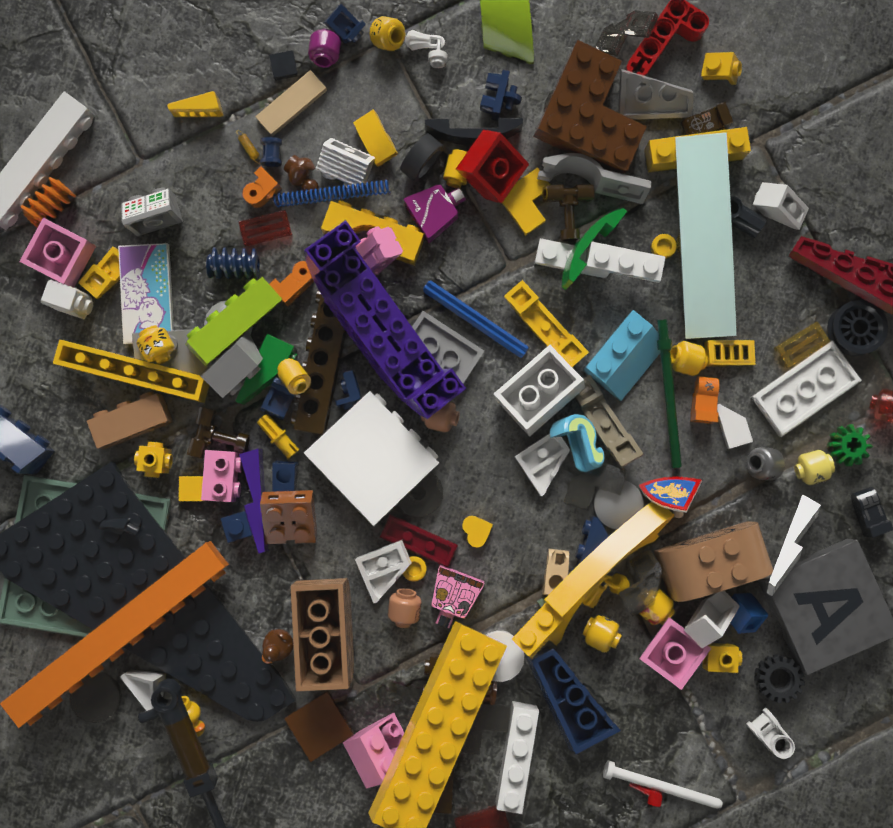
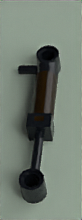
[138,679,235,828]

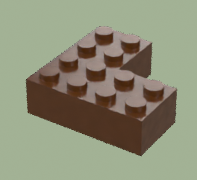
[533,40,647,174]

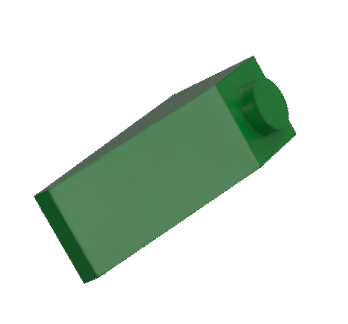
[235,334,298,405]

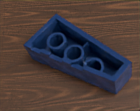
[526,646,621,754]

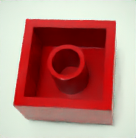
[456,129,529,204]

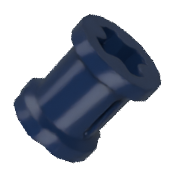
[260,137,282,167]

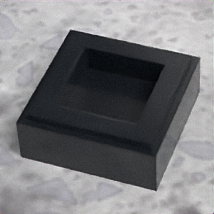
[269,50,298,81]

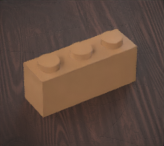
[87,391,173,450]

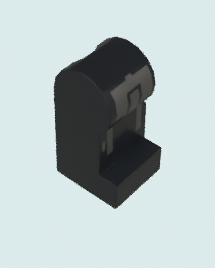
[851,487,893,538]

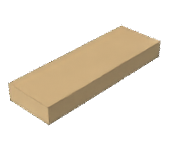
[255,70,327,137]

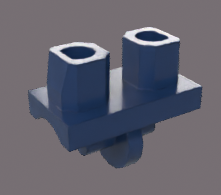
[480,70,522,121]

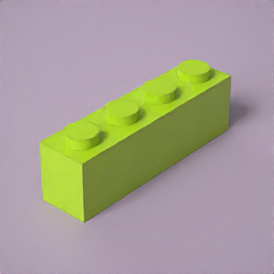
[185,277,282,367]

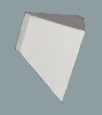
[120,670,166,711]

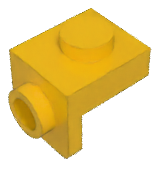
[701,52,742,85]

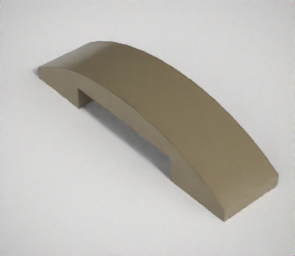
[574,375,644,468]

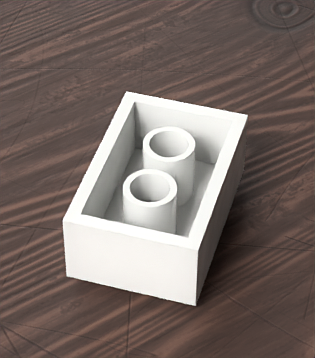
[494,345,585,437]

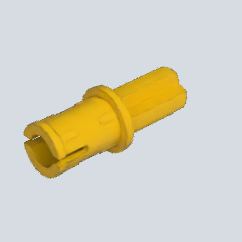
[257,414,300,459]

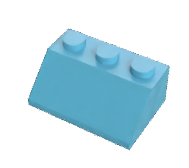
[582,310,660,401]

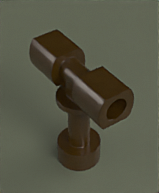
[542,185,594,241]
[187,407,250,458]

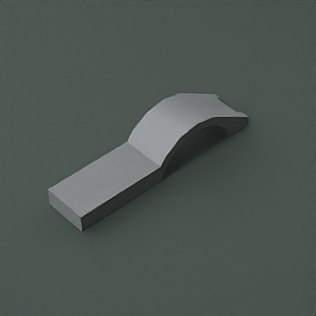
[537,153,651,204]

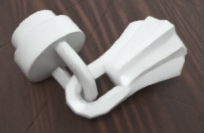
[405,30,448,68]

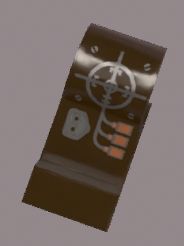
[681,102,733,135]

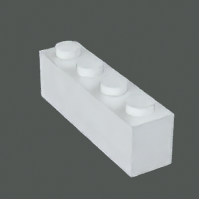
[495,701,539,814]

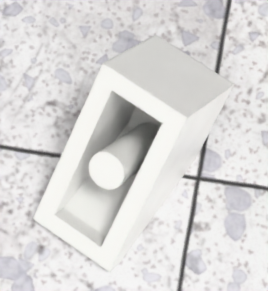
[753,182,809,230]

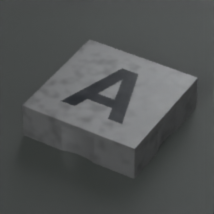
[758,539,893,675]

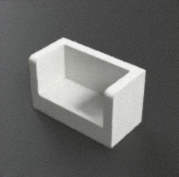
[684,591,740,648]

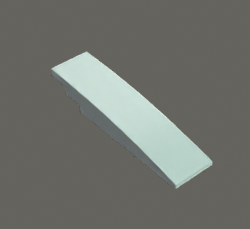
[675,132,736,339]

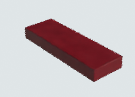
[380,514,458,568]

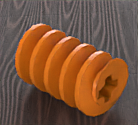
[20,177,77,228]

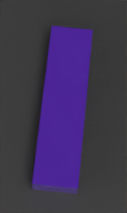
[239,448,269,554]

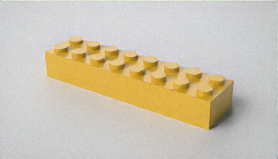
[368,621,507,828]

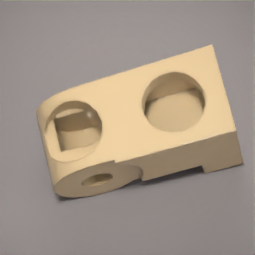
[542,549,569,596]

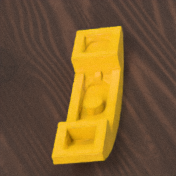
[504,280,589,367]

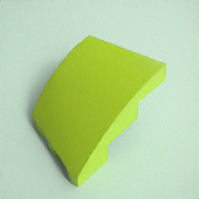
[479,0,534,64]

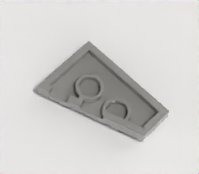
[132,329,212,375]

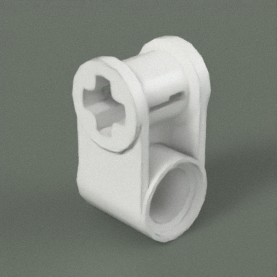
[746,708,795,759]

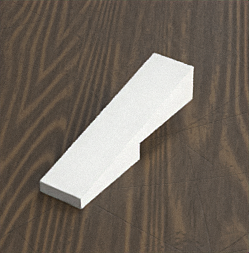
[767,495,821,596]

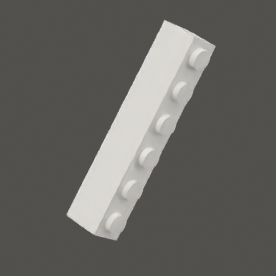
[0,91,95,230]

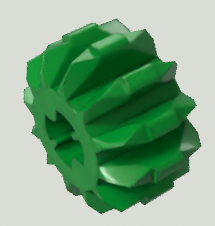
[827,424,873,467]

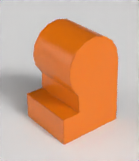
[243,166,282,208]

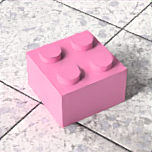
[19,218,96,288]

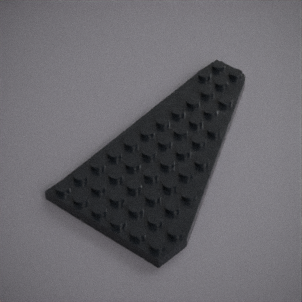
[0,462,296,722]

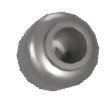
[746,447,785,480]

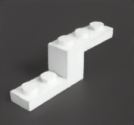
[534,238,665,283]

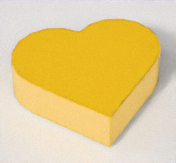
[462,516,493,548]

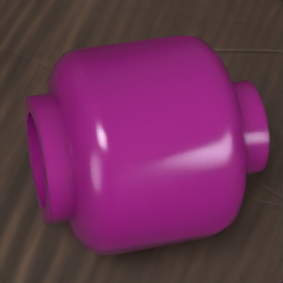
[308,29,341,68]

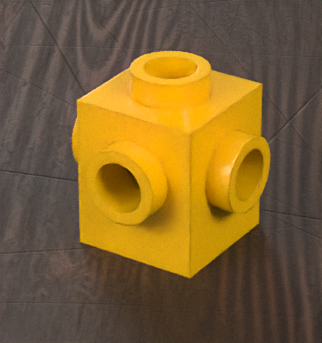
[134,442,173,478]

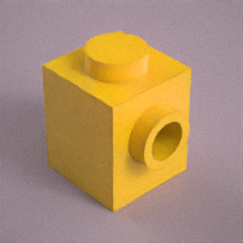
[702,643,742,673]

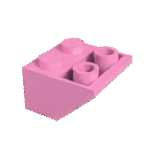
[343,713,404,788]

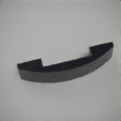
[425,118,523,145]

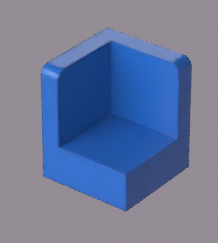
[730,593,769,634]

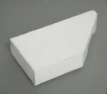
[717,404,753,449]

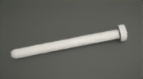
[603,760,722,809]

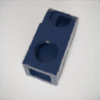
[272,461,298,492]

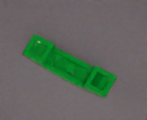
[562,208,627,290]

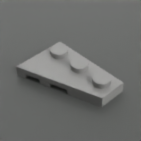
[618,69,694,120]
[412,311,485,384]

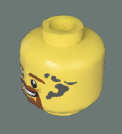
[794,450,835,485]

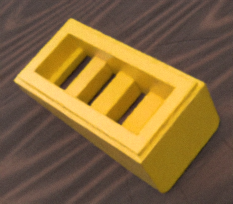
[167,91,224,117]
[704,340,755,367]

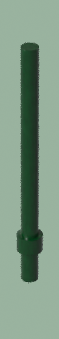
[657,319,682,468]

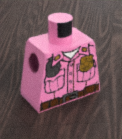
[431,565,484,628]

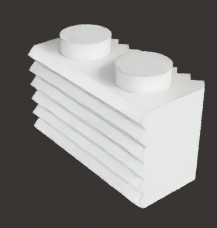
[316,138,375,190]
[41,280,93,319]

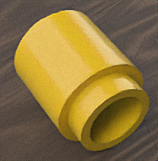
[443,149,467,188]
[277,358,311,395]

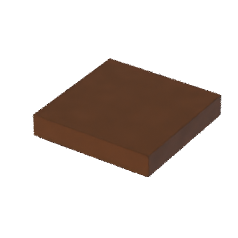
[284,690,354,762]

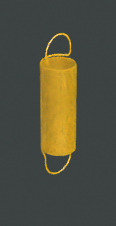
[236,130,260,164]

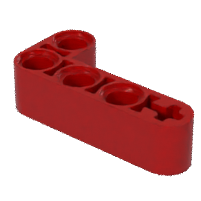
[625,0,709,76]

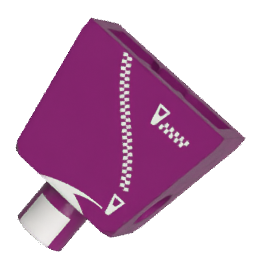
[404,185,466,244]

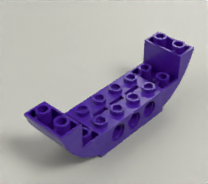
[304,220,466,419]

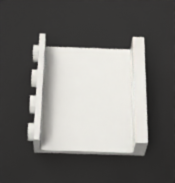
[304,391,439,527]

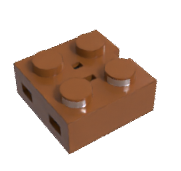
[260,490,317,544]

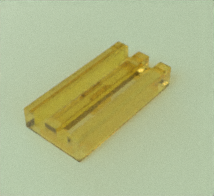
[774,321,831,368]

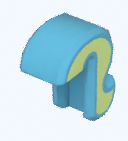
[550,414,604,472]

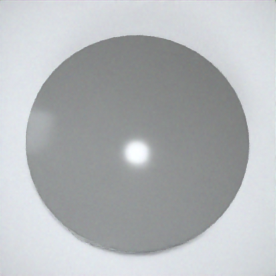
[594,480,644,529]

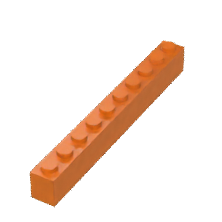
[0,541,229,728]

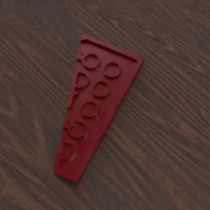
[788,236,893,315]

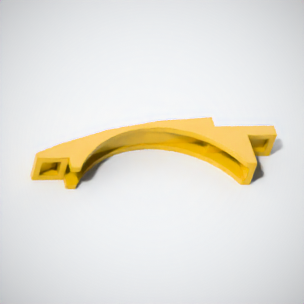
[512,501,675,659]

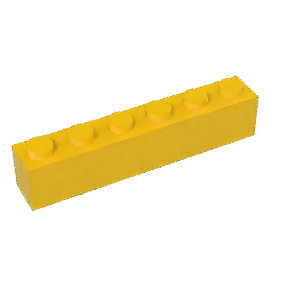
[53,339,209,403]

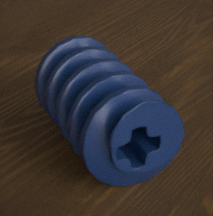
[206,247,260,280]

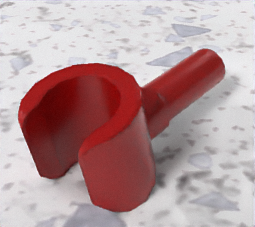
[629,782,663,807]

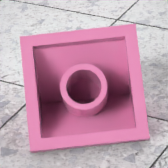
[639,618,711,690]

